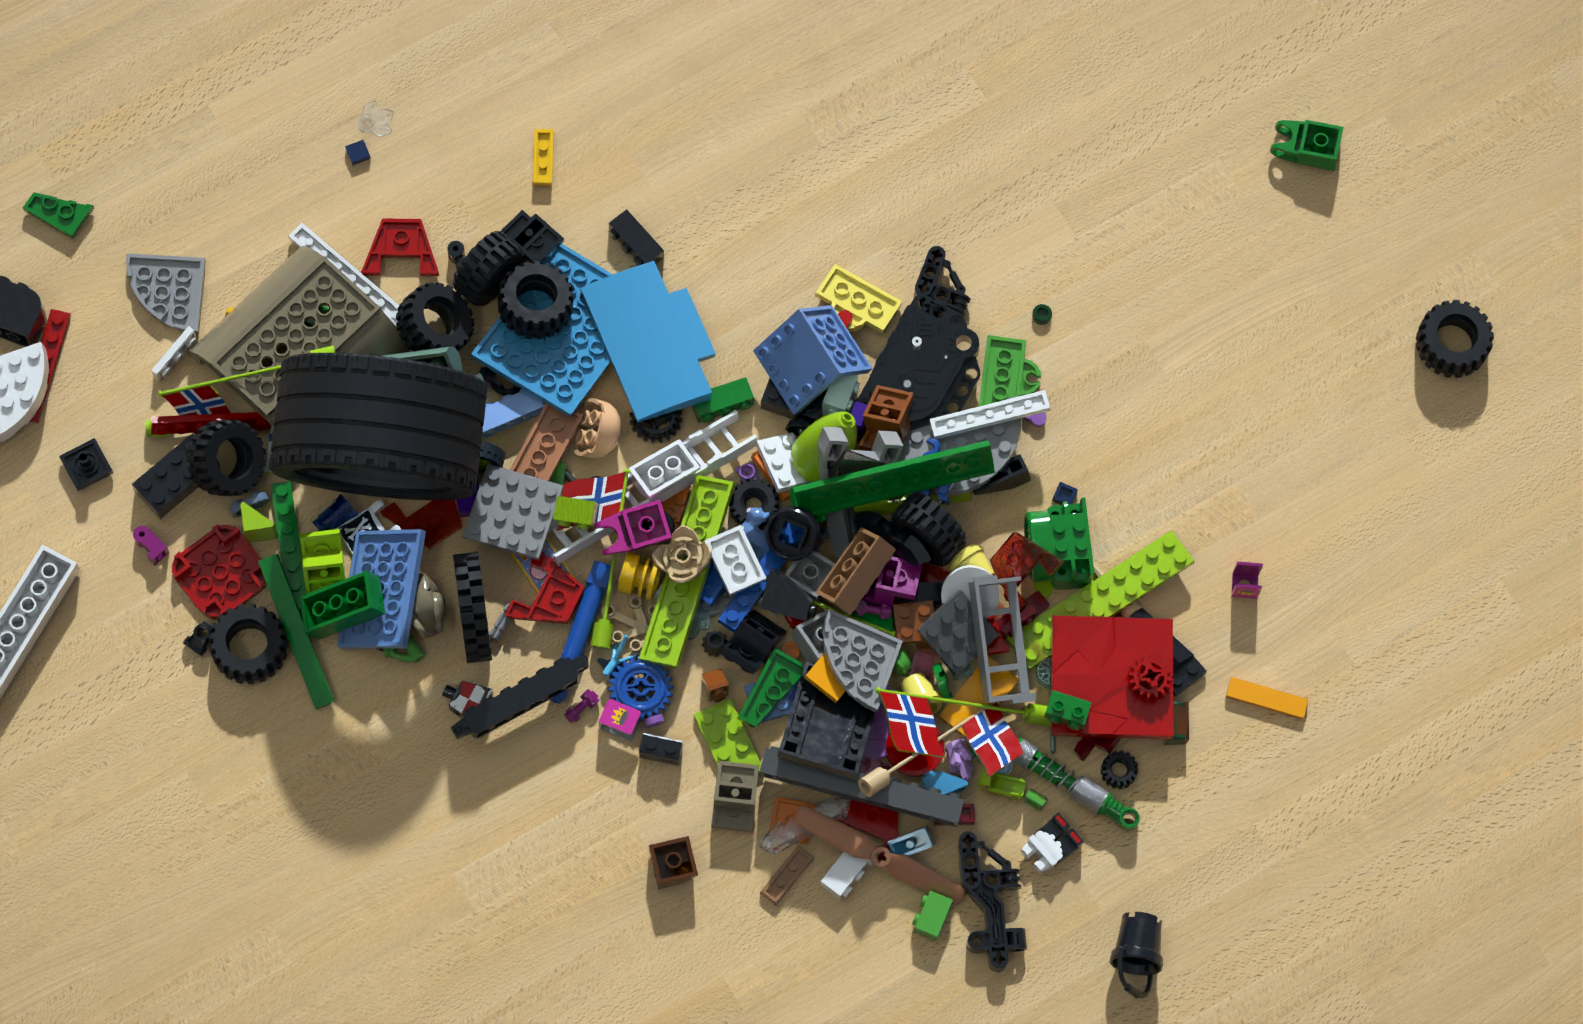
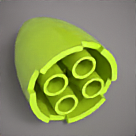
[790,411,857,482]

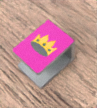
[598,699,641,741]

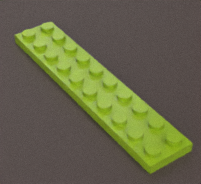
[639,475,735,669]
[1007,530,1194,671]

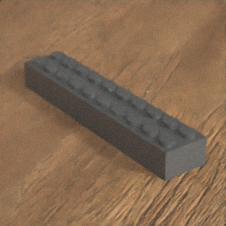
[760,746,964,827]

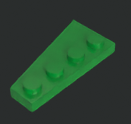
[737,648,805,728]

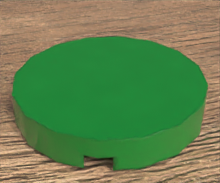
[933,663,953,700]

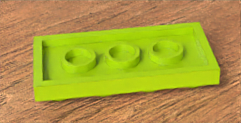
[694,698,761,774]

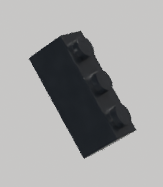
[608,209,664,266]

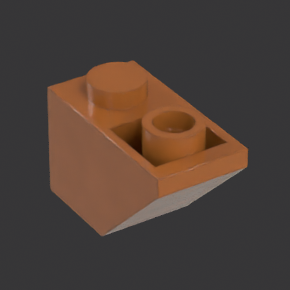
[702,668,729,702]

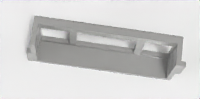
[968,575,1036,704]

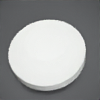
[941,565,1000,619]

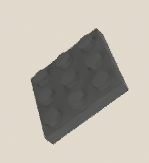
[916,590,998,675]

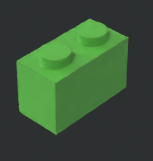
[912,890,953,941]

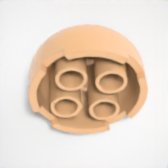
[571,398,621,459]

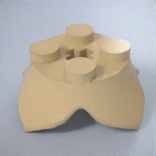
[651,525,712,583]

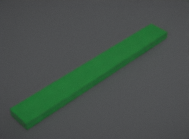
[258,554,335,710]

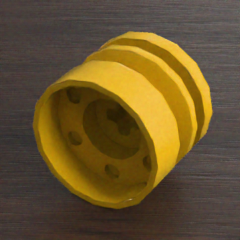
[618,552,662,600]

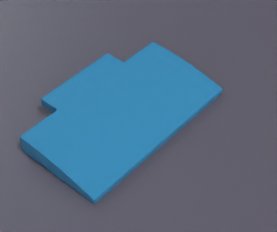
[580,261,716,423]

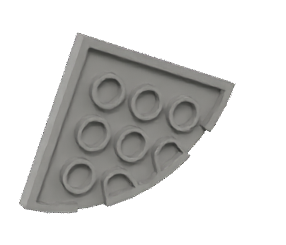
[126,254,206,334]
[823,609,903,713]

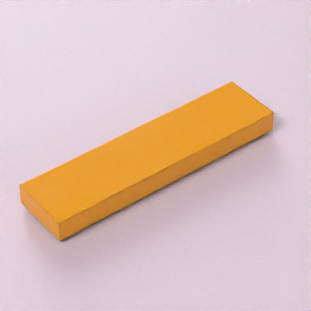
[1225,677,1309,720]

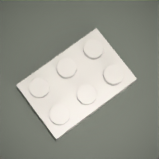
[756,432,815,493]
[704,525,766,596]

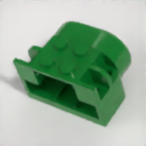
[1024,497,1095,590]

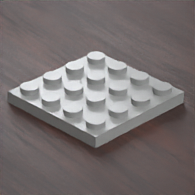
[463,464,564,560]

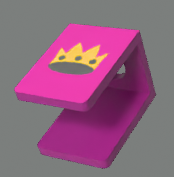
[1231,561,1263,599]

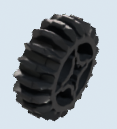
[629,409,683,444]

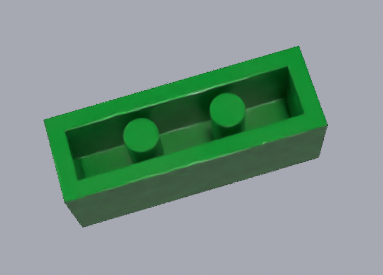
[692,377,754,423]

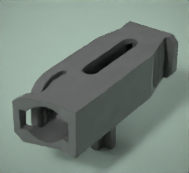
[822,507,858,560]

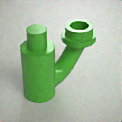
[383,635,426,663]

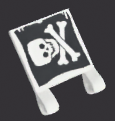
[336,499,401,554]

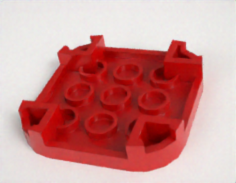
[172,524,267,620]

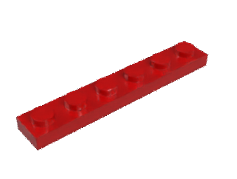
[29,309,71,423]
[151,412,271,435]

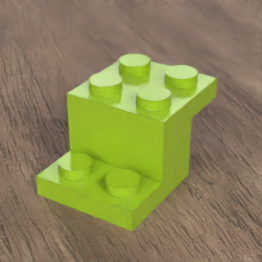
[299,529,346,594]

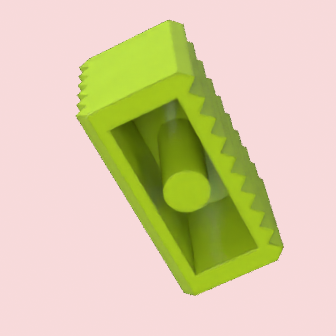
[553,496,599,530]

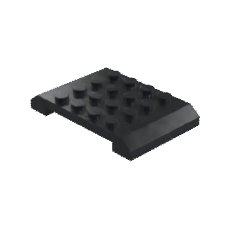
[777,661,875,780]

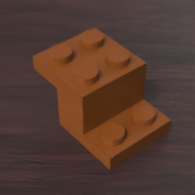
[859,385,915,451]
[893,600,941,650]

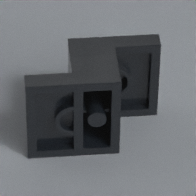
[501,210,564,264]
[720,610,788,674]

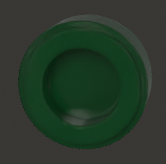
[1032,304,1052,325]

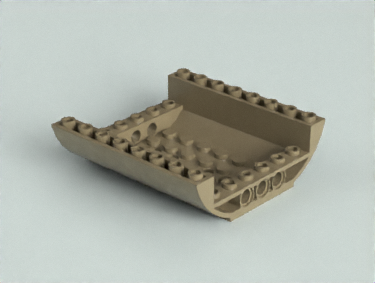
[187,246,411,428]

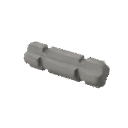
[489,604,511,641]

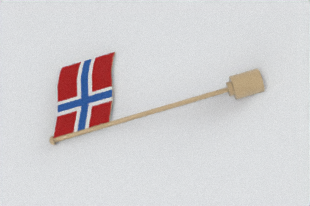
[858,701,1023,797]

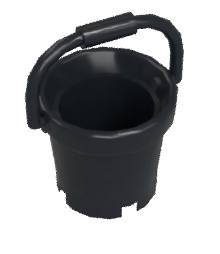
[1109,912,1163,998]

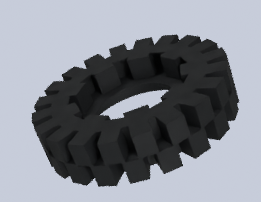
[453,551,492,664]

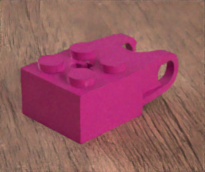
[594,499,672,555]

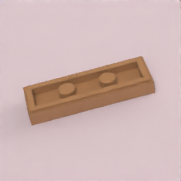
[760,846,814,906]

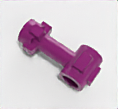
[855,600,892,619]
[564,689,600,723]

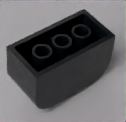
[0,276,47,347]

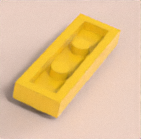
[533,129,554,186]

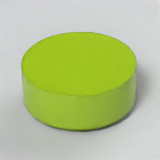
[1033,581,1053,598]

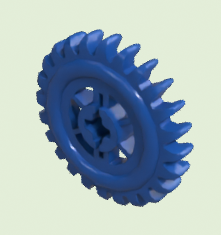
[608,656,674,721]

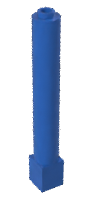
[550,560,611,704]

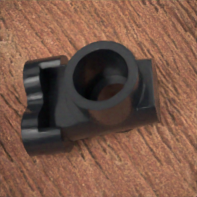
[183,621,212,656]

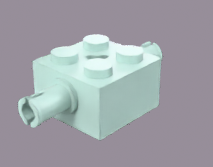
[821,375,860,416]

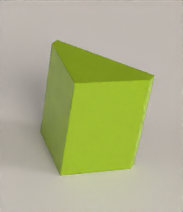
[240,502,278,543]

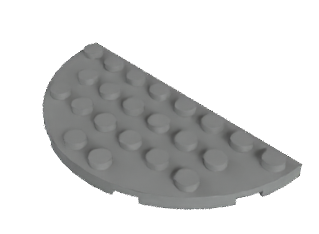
[898,396,1021,496]

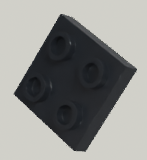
[59,438,113,491]

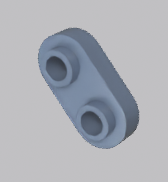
[230,491,269,517]

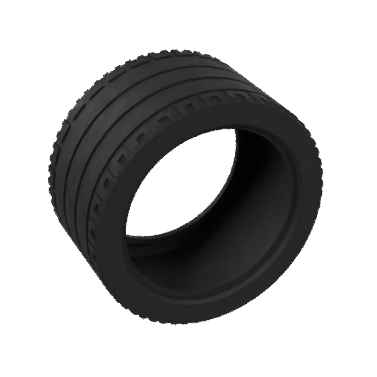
[269,353,488,501]

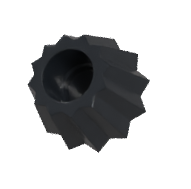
[701,630,729,657]

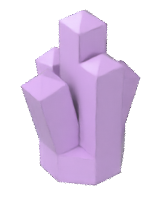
[945,739,974,780]

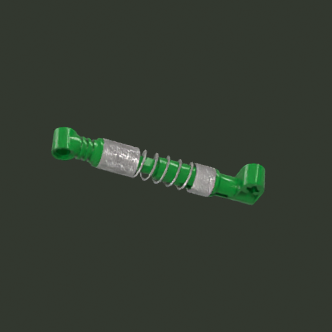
[970,738,1140,831]

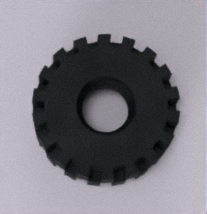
[729,477,779,529]

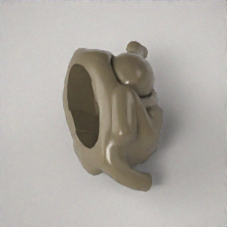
[410,573,446,638]

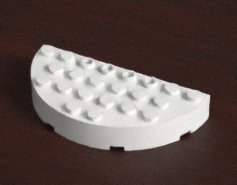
[0,342,49,443]

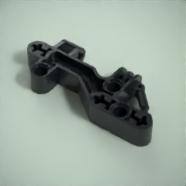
[914,246,971,318]
[958,831,1027,972]

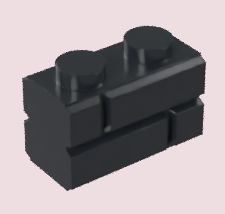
[639,733,683,766]

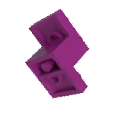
[861,557,922,609]

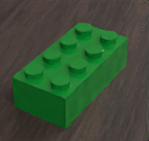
[300,571,385,640]

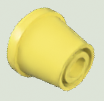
[949,544,995,576]
[900,673,943,714]

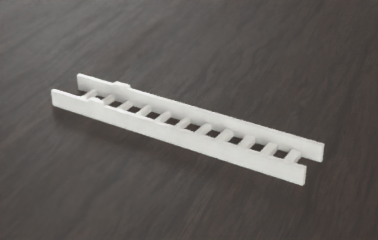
[549,410,758,565]

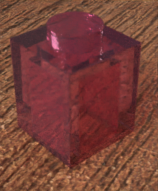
[910,650,935,680]

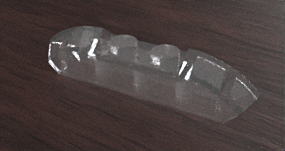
[759,797,851,854]

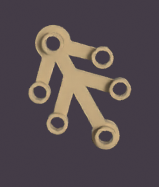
[601,596,656,653]

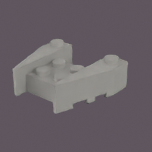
[817,426,903,481]

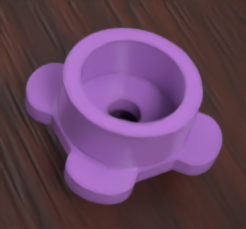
[736,462,758,483]

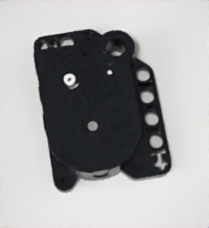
[857,294,980,431]

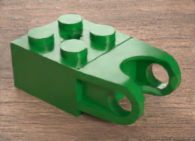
[1270,120,1344,171]

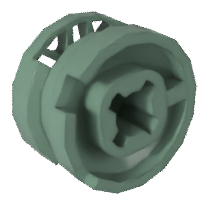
[1036,658,1051,689]

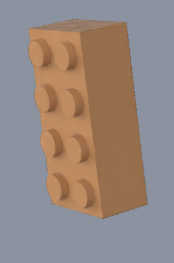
[816,527,896,615]

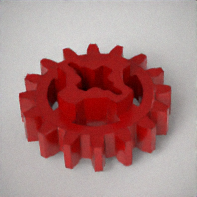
[1127,655,1172,700]

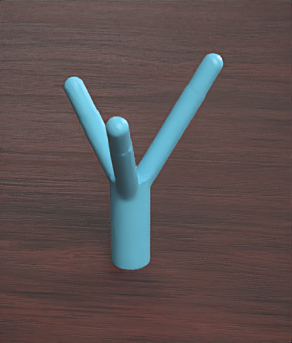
[602,635,637,678]

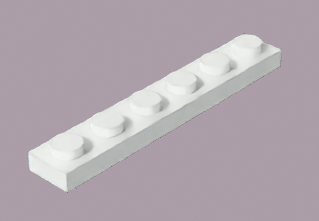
[930,390,1050,439]

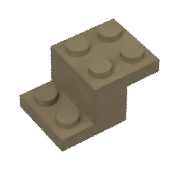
[711,761,759,832]

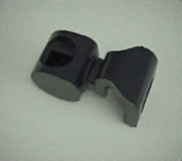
[447,241,465,270]

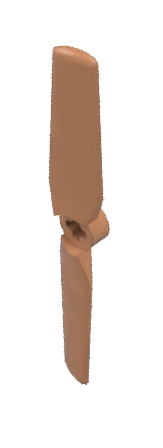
[794,806,966,905]

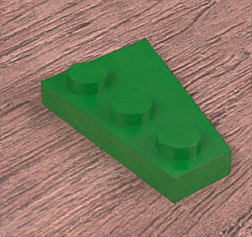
[23,192,94,239]

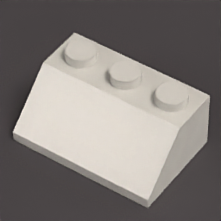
[629,439,700,499]

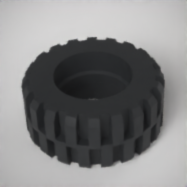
[453,231,524,306]
[498,261,574,339]
[396,282,474,351]
[1416,300,1494,378]
[187,420,266,496]
[891,492,967,567]
[209,603,288,684]

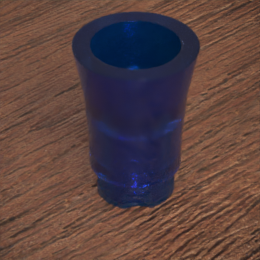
[312,494,358,531]

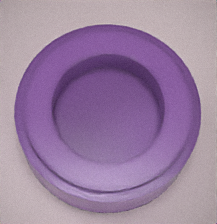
[643,714,665,728]

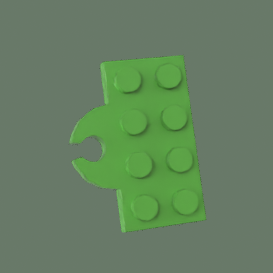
[979,335,1042,407]

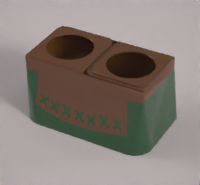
[1164,701,1189,745]

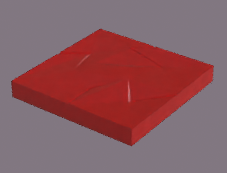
[1051,615,1174,740]

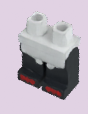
[1021,812,1084,873]

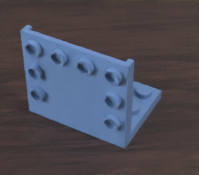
[753,305,873,415]

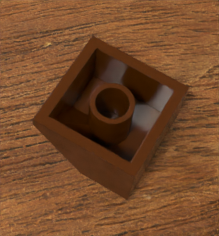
[649,836,698,890]

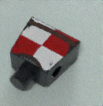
[442,681,493,719]

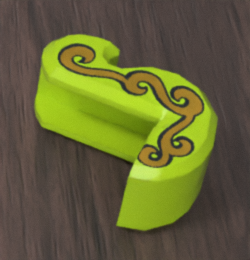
[977,767,1026,801]

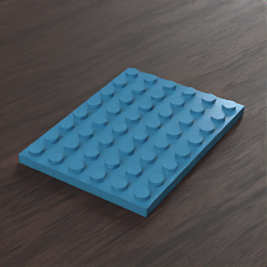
[471,244,613,418]

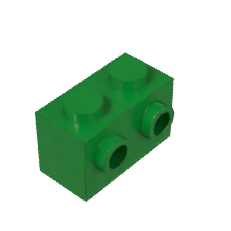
[1044,690,1092,730]

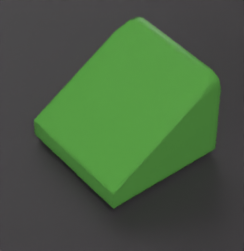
[1023,789,1048,811]

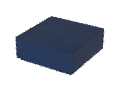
[345,140,371,165]
[1052,482,1078,505]

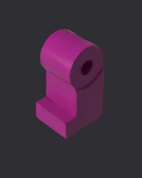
[133,526,169,566]

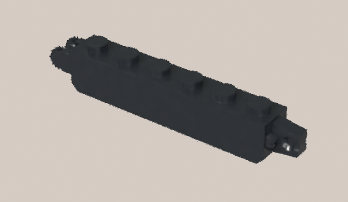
[451,655,589,739]

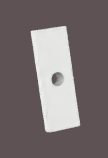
[151,326,197,381]

